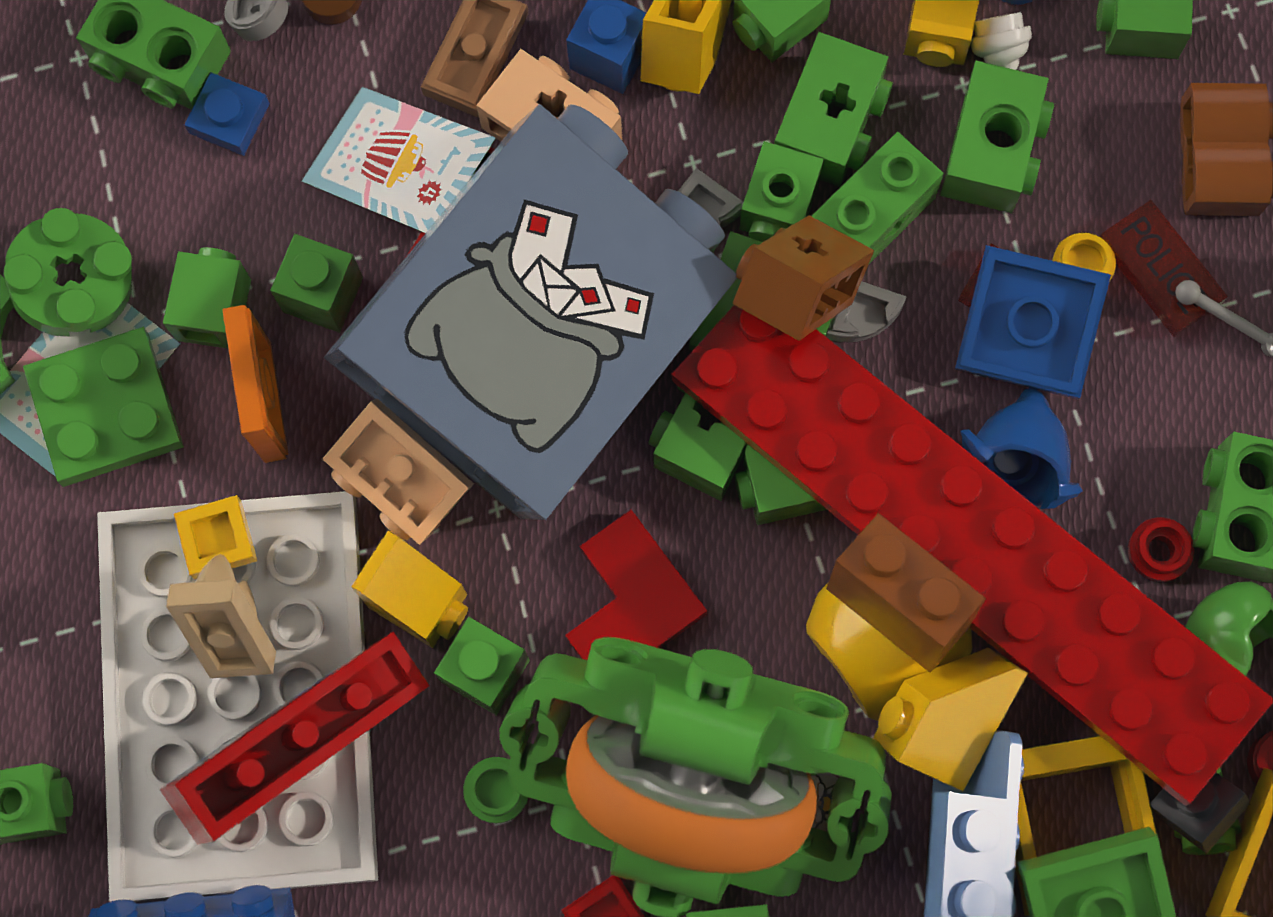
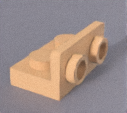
[322,398,474,545]

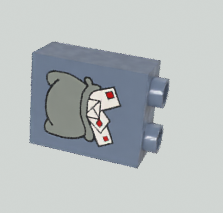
[323,104,737,520]

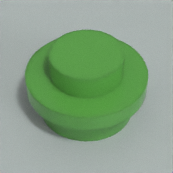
[463,757,529,824]

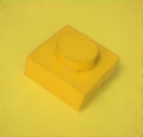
[174,495,257,580]

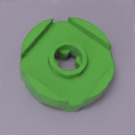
[4,208,132,336]

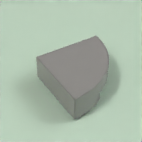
[678,168,744,228]
[826,282,906,342]

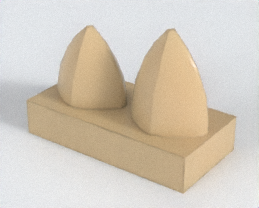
[166,554,276,678]

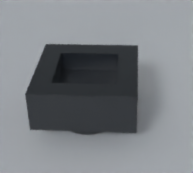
[1150,772,1250,854]

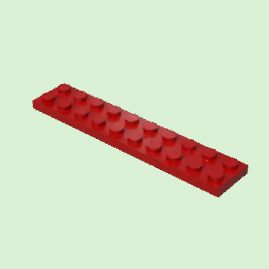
[672,305,1273,806]

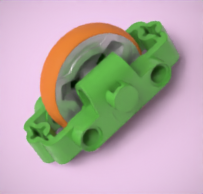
[500,637,892,917]

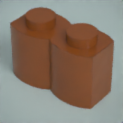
[1180,83,1273,216]

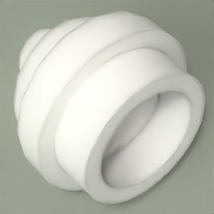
[970,12,1032,70]

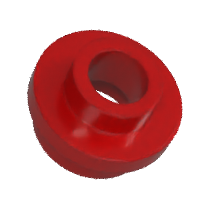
[1128,517,1194,582]

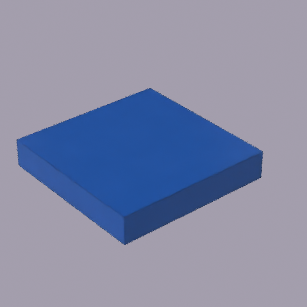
[955,245,1111,399]

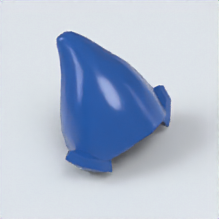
[960,388,1083,509]

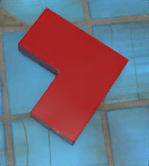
[565,509,707,661]

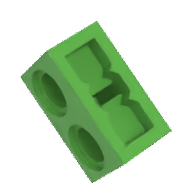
[76,0,231,110]
[1192,431,1273,584]

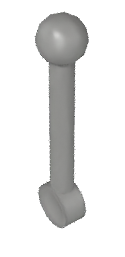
[1175,280,1273,357]

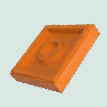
[222,305,289,463]

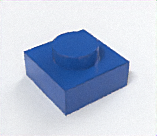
[184,72,270,156]

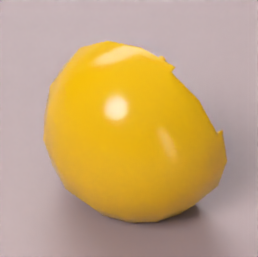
[806,583,972,721]

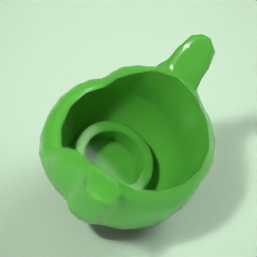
[1186,581,1273,676]

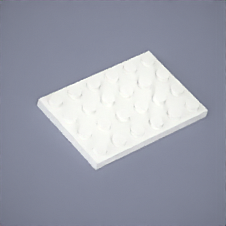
[97,491,378,902]

